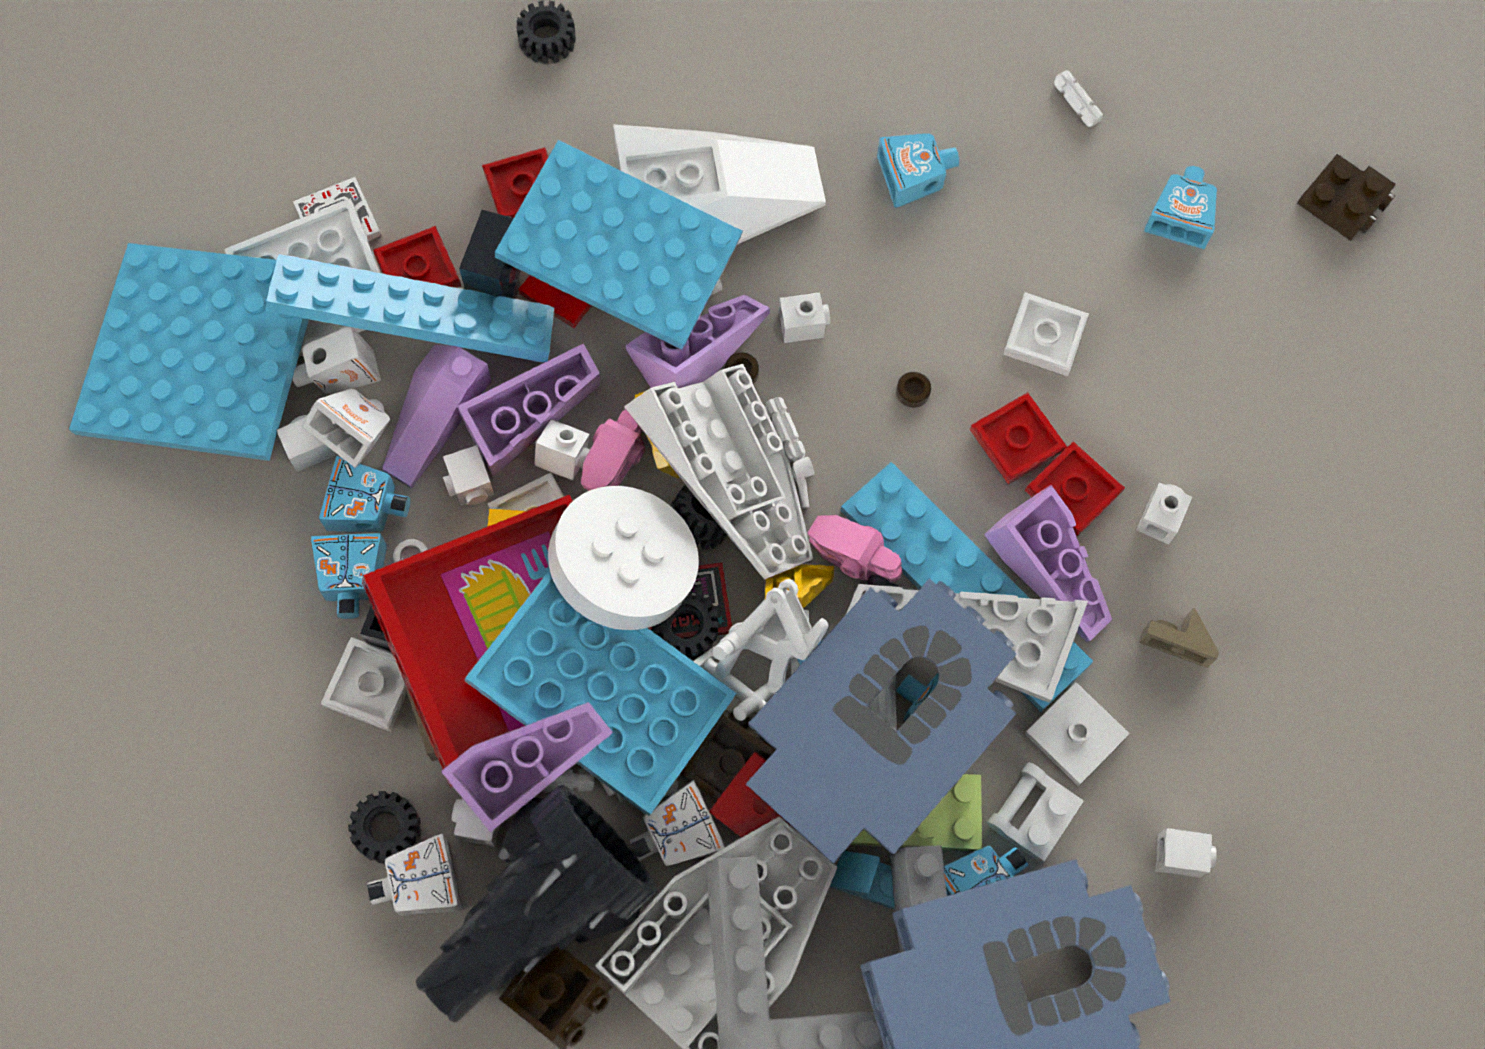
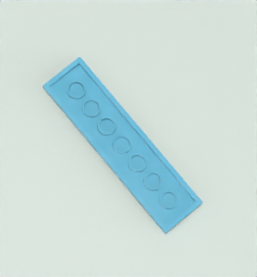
[265,254,554,363]
[840,462,1093,712]

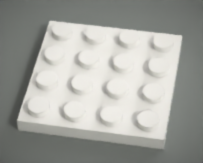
[224,199,381,357]

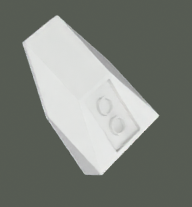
[613,124,826,244]
[624,364,813,579]
[595,817,837,1049]

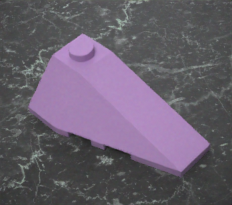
[626,295,770,388]
[382,344,492,488]
[984,485,1112,642]
[441,702,613,832]

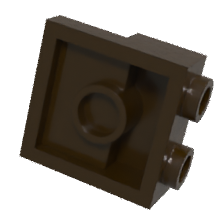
[1297,154,1396,241]
[680,709,776,800]
[499,946,612,1049]

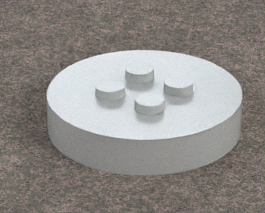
[548,486,699,630]

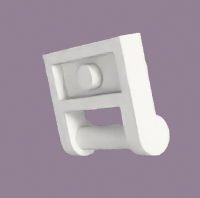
[987,762,1084,864]

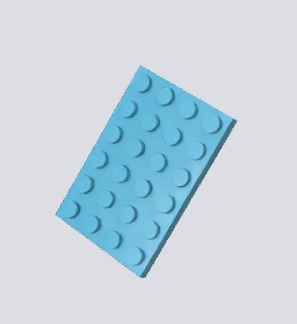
[495,140,743,350]
[465,570,737,816]

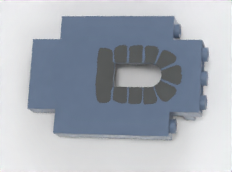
[746,579,1017,864]
[860,859,1171,1049]

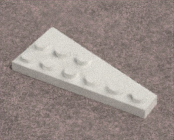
[846,584,1088,703]

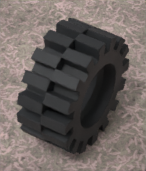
[516,0,576,64]
[670,485,727,550]
[653,591,719,660]
[348,791,421,864]

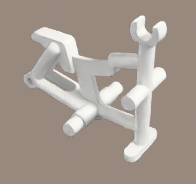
[693,579,829,721]

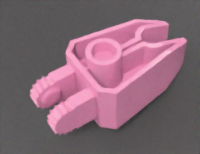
[581,409,645,491]
[807,515,902,582]

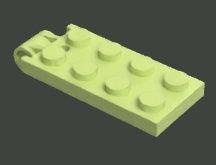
[850,774,982,851]

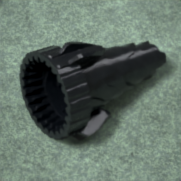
[415,784,657,1023]

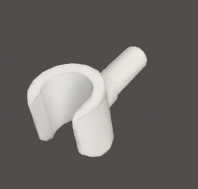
[792,457,815,508]

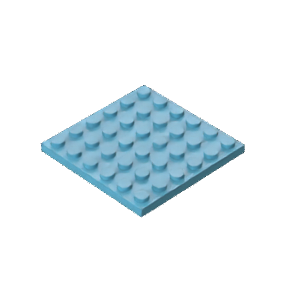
[69,243,309,461]

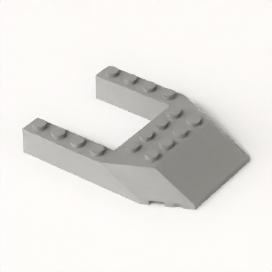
[706,845,947,1049]

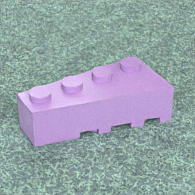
[458,344,600,477]

